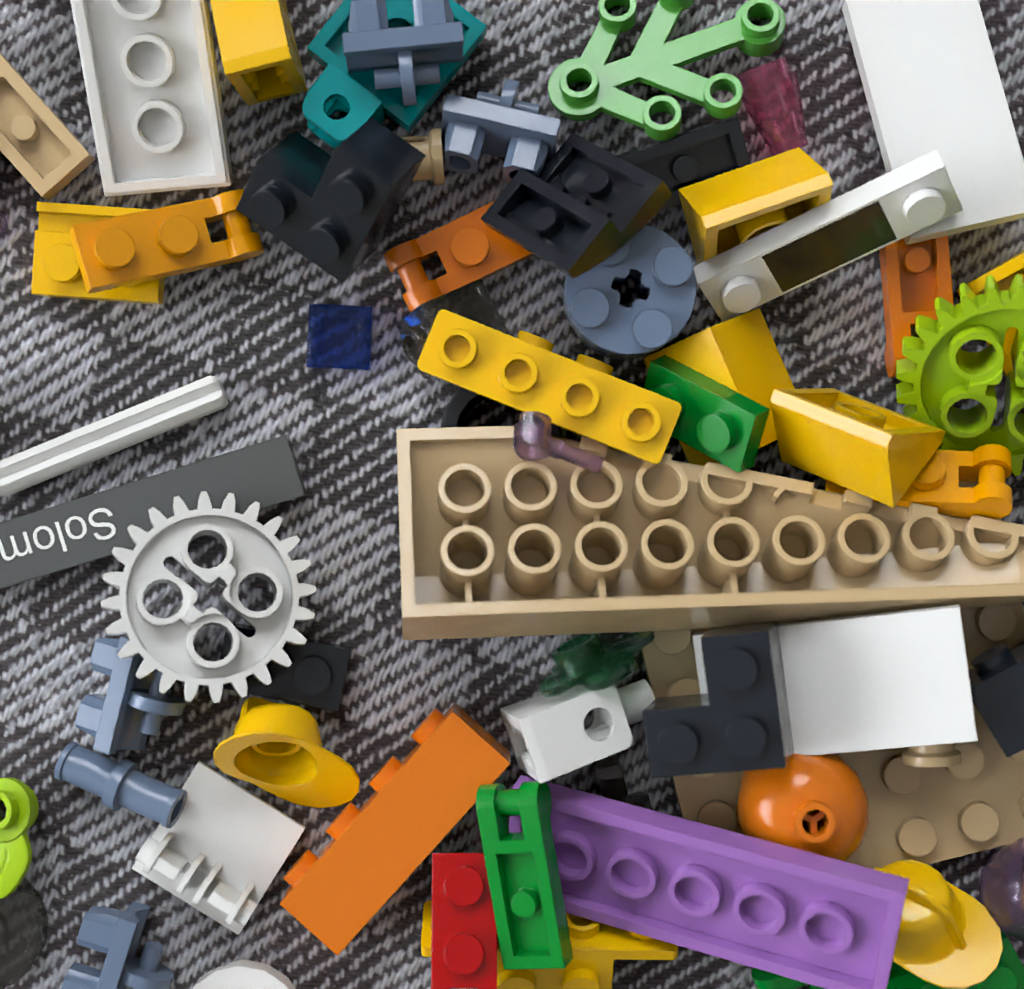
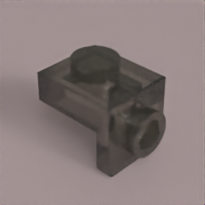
[397,279,510,379]

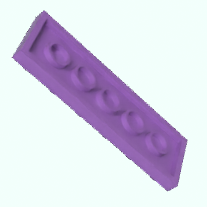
[509,775,909,989]

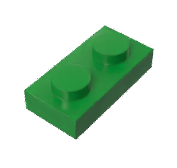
[644,355,770,473]

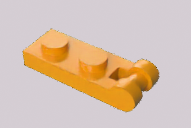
[69,189,264,294]
[825,444,1013,519]

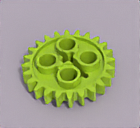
[896,274,1024,476]

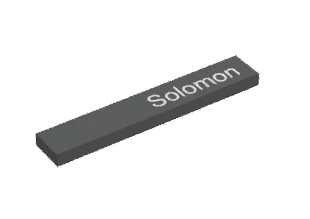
[0,435,307,590]

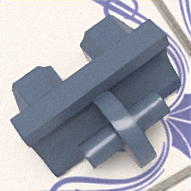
[342,0,464,106]
[442,79,561,183]
[75,636,185,755]
[61,901,174,989]

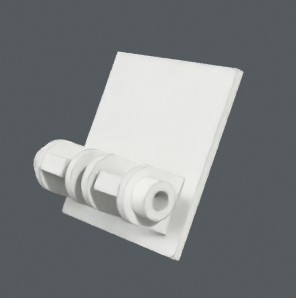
[132,761,306,935]

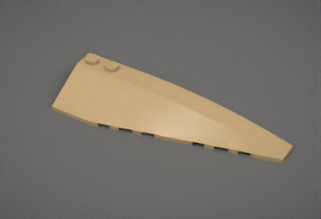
[396,425,1024,640]

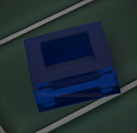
[306,304,374,371]

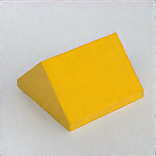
[678,147,834,265]
[643,308,795,466]
[770,388,946,508]

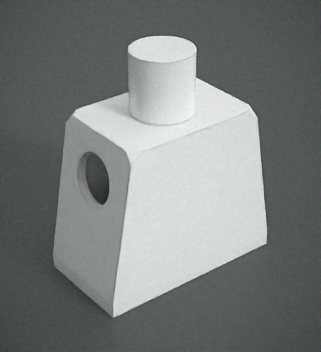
[500,677,655,784]

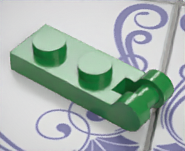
[476,781,573,969]

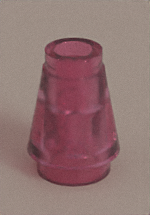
[737,56,809,156]

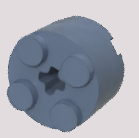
[563,225,696,360]

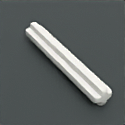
[0,376,228,497]

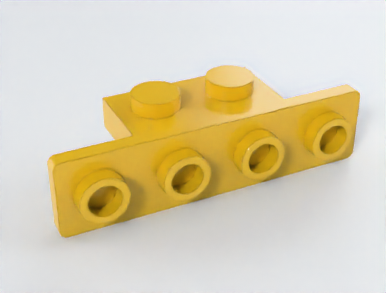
[417,309,682,464]
[421,900,679,989]

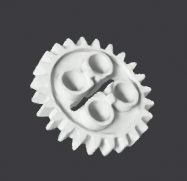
[101,491,316,703]

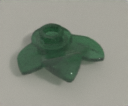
[538,631,655,698]

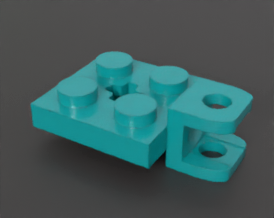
[302,0,487,150]

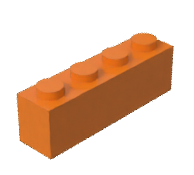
[280,703,511,956]

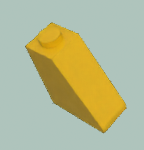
[210,0,308,106]

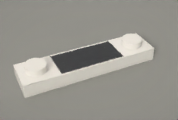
[693,149,963,322]

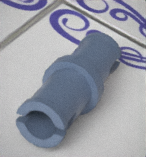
[54,741,187,829]

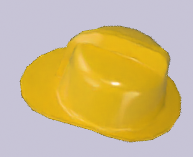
[213,696,360,808]
[873,860,1003,989]

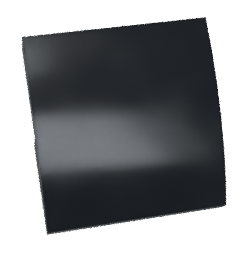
[481,132,672,279]

